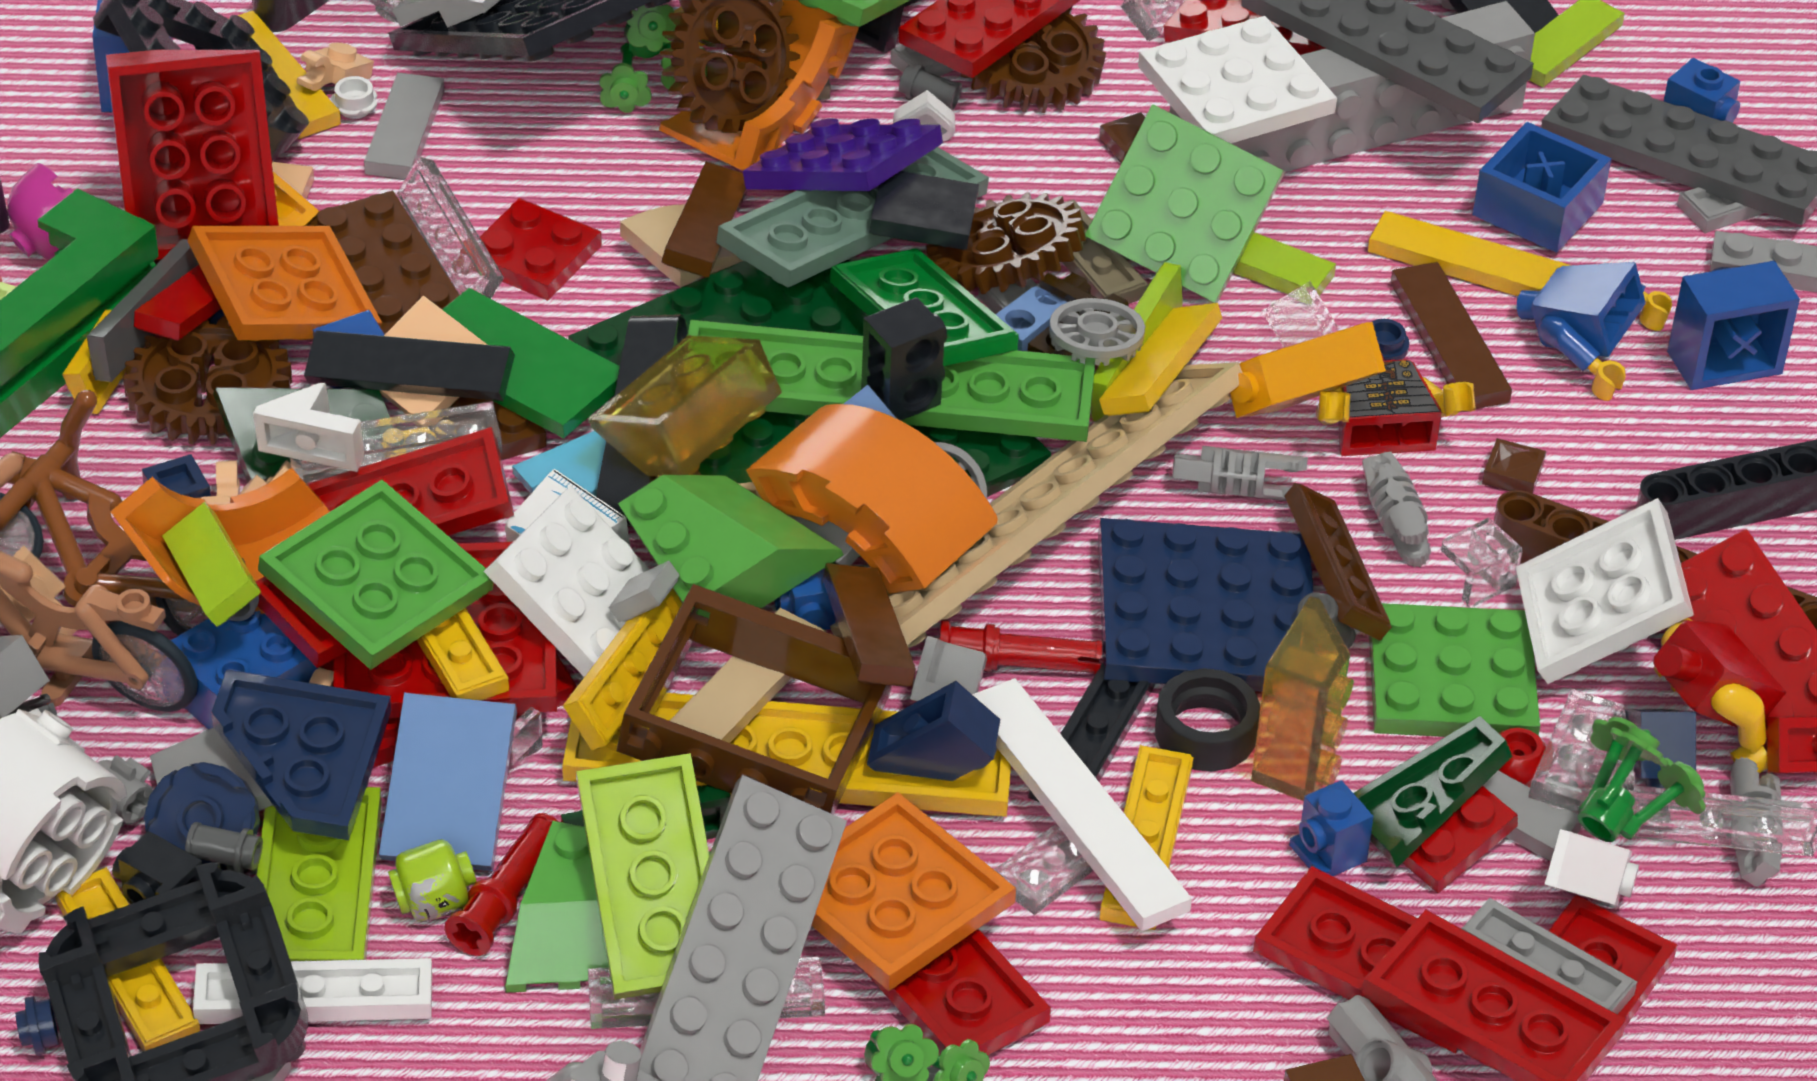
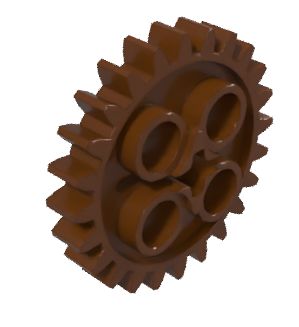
[660,0,800,133]
[960,6,1106,113]
[926,192,1086,295]
[123,316,292,445]

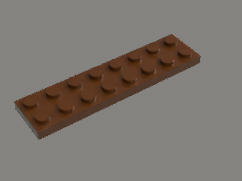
[307,190,547,460]

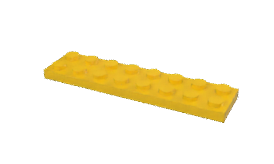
[562,685,1011,817]

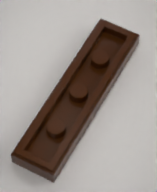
[661,161,748,278]
[1390,262,1512,409]
[1284,483,1392,641]
[822,563,916,687]

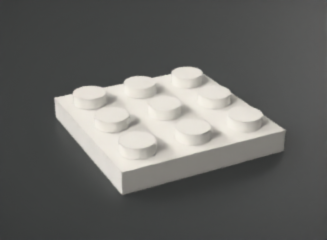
[1138,16,1337,143]
[484,486,650,677]
[1516,498,1694,684]

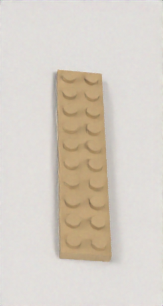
[830,362,1242,648]

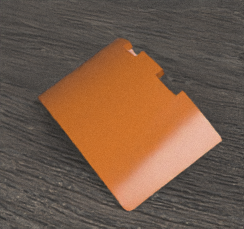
[659,0,859,171]
[746,404,998,594]
[110,467,330,614]

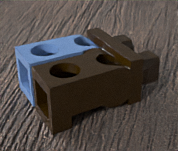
[996,272,1129,356]

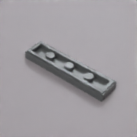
[87,239,199,382]

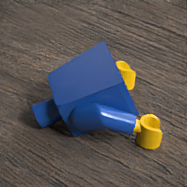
[1517,262,1672,401]

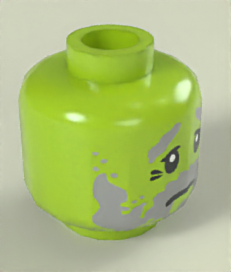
[388,839,476,922]

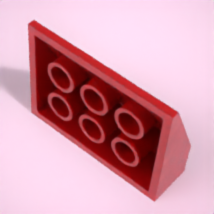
[106,50,279,260]

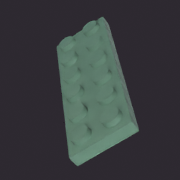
[716,147,989,287]

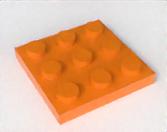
[187,226,382,341]
[811,792,1016,991]

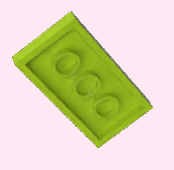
[576,753,709,1000]
[257,787,382,961]

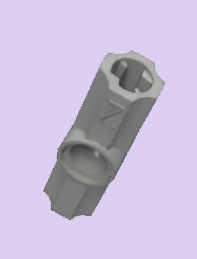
[1326,995,1437,1081]

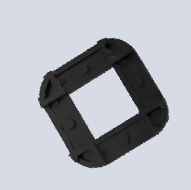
[93,0,309,162]
[39,862,308,1081]

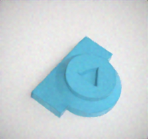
[512,430,606,496]

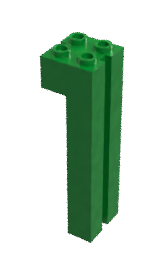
[0,188,159,438]

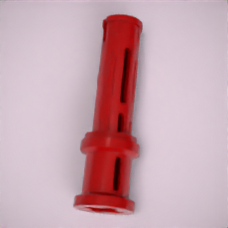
[939,620,1102,675]
[444,813,558,956]

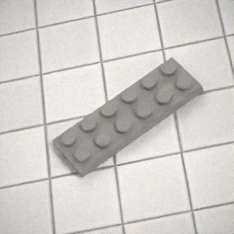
[639,775,847,1081]

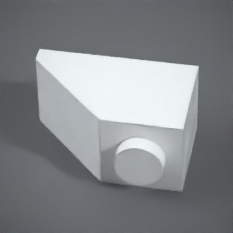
[1545,829,1639,906]

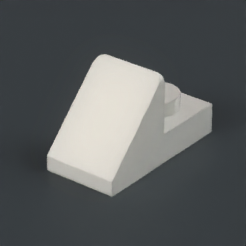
[253,383,365,472]

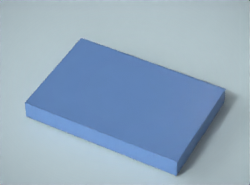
[379,693,517,872]

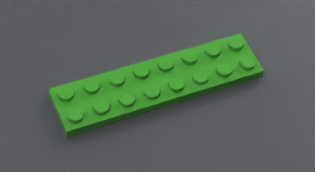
[676,320,1095,442]

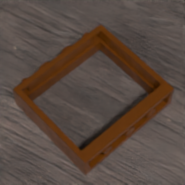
[617,584,892,815]

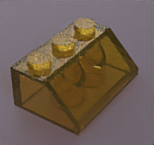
[588,335,782,476]
[1251,596,1354,801]

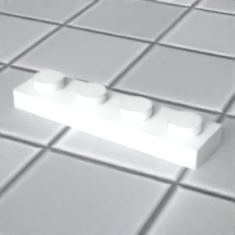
[193,958,433,1024]

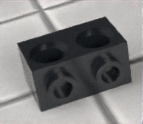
[861,297,947,421]

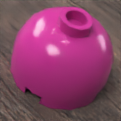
[7,163,73,260]

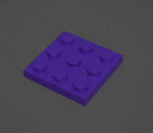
[743,118,943,191]

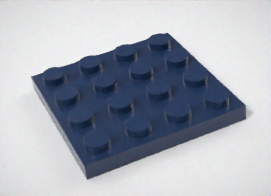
[1098,518,1322,696]

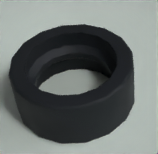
[1154,668,1261,772]

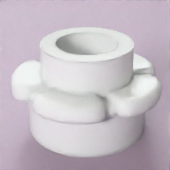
[331,76,377,119]

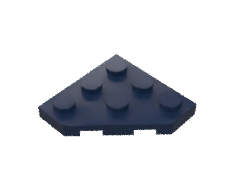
[211,670,391,840]

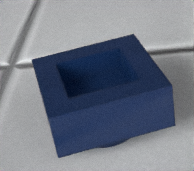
[142,454,211,498]

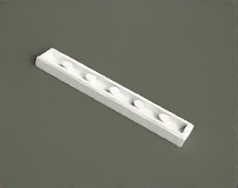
[972,678,1192,931]

